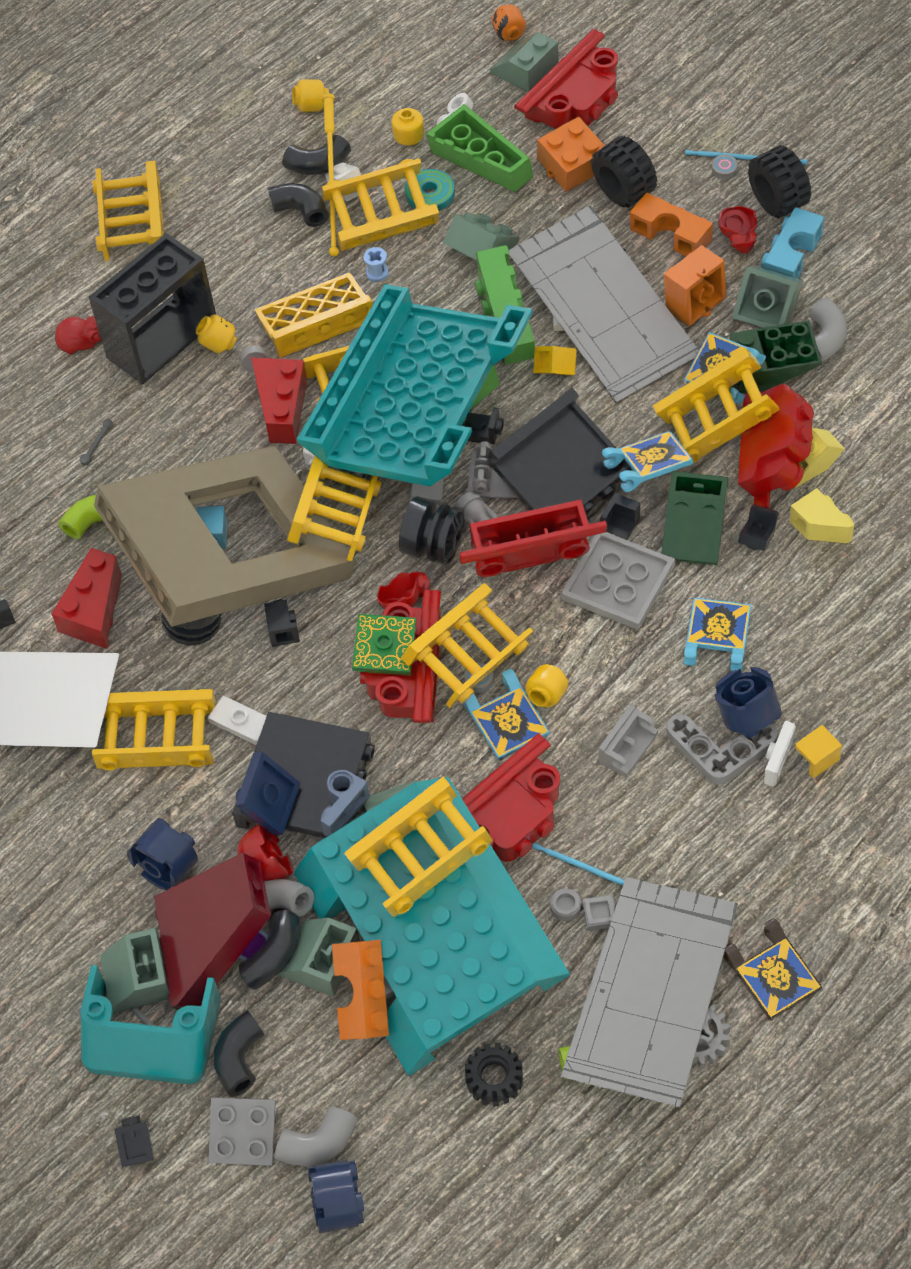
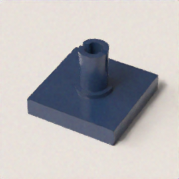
[235,752,301,836]

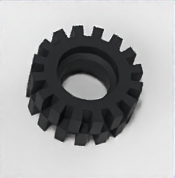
[465,1043,523,1107]

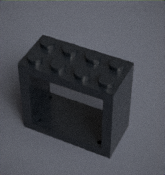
[89,233,216,385]

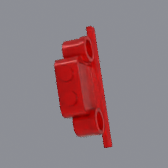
[514,29,618,129]
[738,384,814,509]
[460,500,607,577]
[360,590,441,723]
[462,733,560,862]

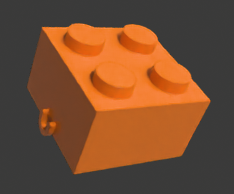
[537,117,605,192]
[663,245,727,327]

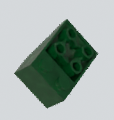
[729,320,822,394]
[661,471,728,565]

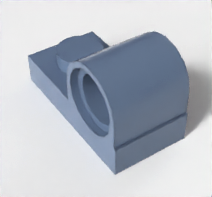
[320,770,370,837]

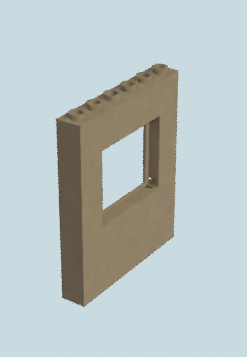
[94,446,356,627]

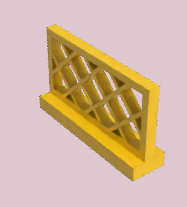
[254,272,373,358]

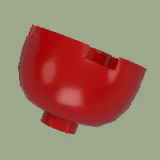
[237,824,293,881]

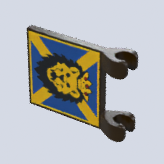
[723,918,822,1021]

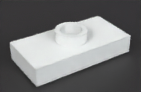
[208,696,266,745]
[764,721,796,787]

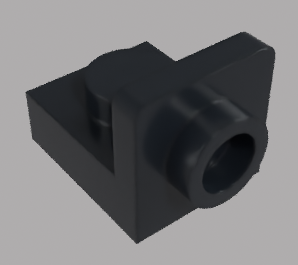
[464,407,504,445]
[114,1115,155,1167]

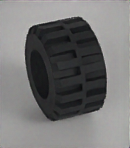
[591,136,657,208]
[748,145,811,218]

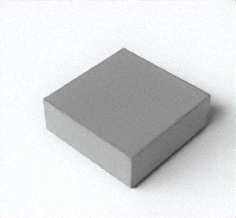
[582,895,615,931]

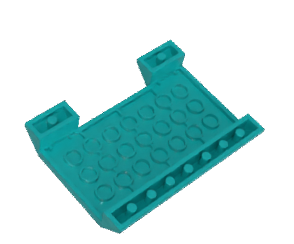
[297,284,533,487]
[294,777,570,1076]

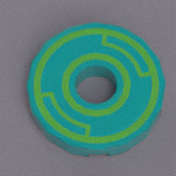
[405,169,455,211]

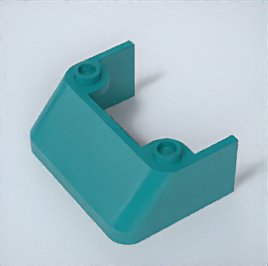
[80,965,221,1084]

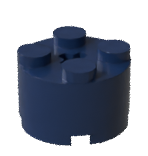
[714,667,782,737]
[127,818,198,890]
[308,1160,364,1234]

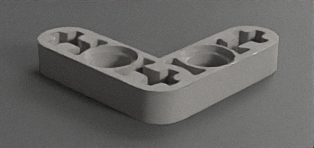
[667,714,778,785]

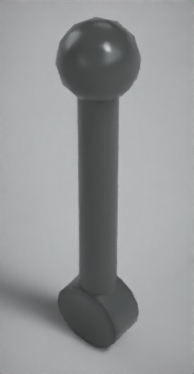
[80,419,113,466]

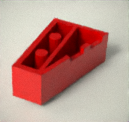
[251,358,307,444]
[51,548,122,649]

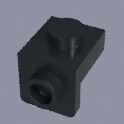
[738,504,779,551]

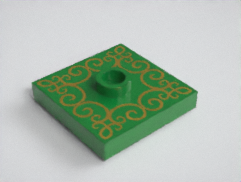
[352,614,417,676]

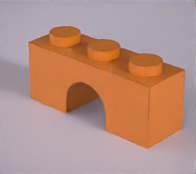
[630,192,713,256]
[332,940,389,1040]

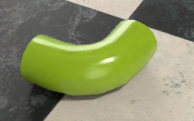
[58,495,103,539]

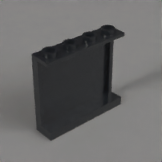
[486,388,633,514]
[232,711,375,838]

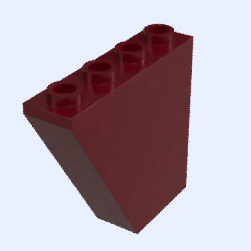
[154,852,271,1010]

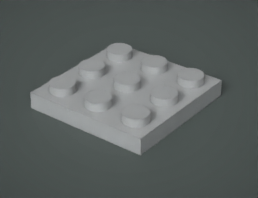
[561,532,675,630]

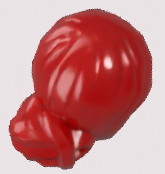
[718,205,757,253]
[55,316,101,355]
[377,571,430,609]

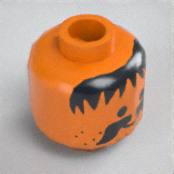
[491,4,526,41]

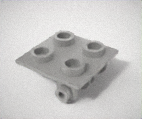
[467,441,519,499]
[208,1097,278,1166]

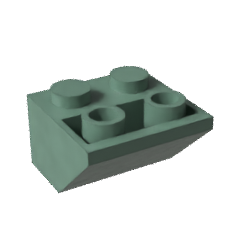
[443,212,520,261]
[278,918,360,997]
[100,928,170,1013]

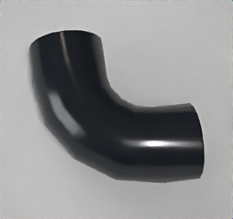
[282,135,351,175]
[268,183,329,227]
[239,910,300,990]
[214,1010,265,1097]

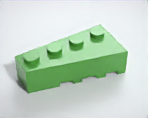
[426,104,534,192]
[474,245,535,365]

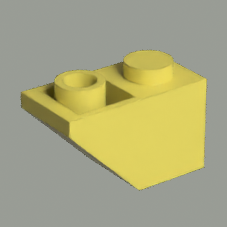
[795,427,845,488]
[789,488,854,543]

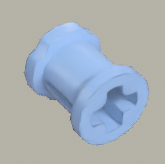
[363,247,389,282]

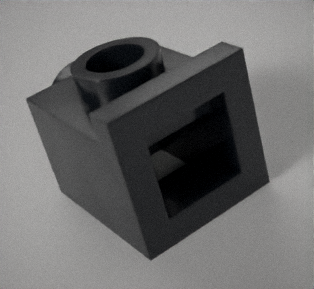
[264,599,300,647]

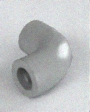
[810,298,848,362]
[264,879,314,916]
[274,1107,357,1167]

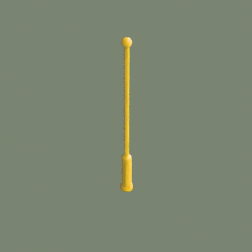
[322,93,339,257]

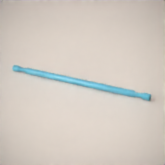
[685,150,808,165]
[532,843,625,886]

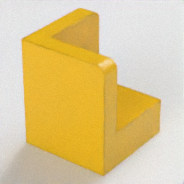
[533,346,577,375]
[796,725,842,778]

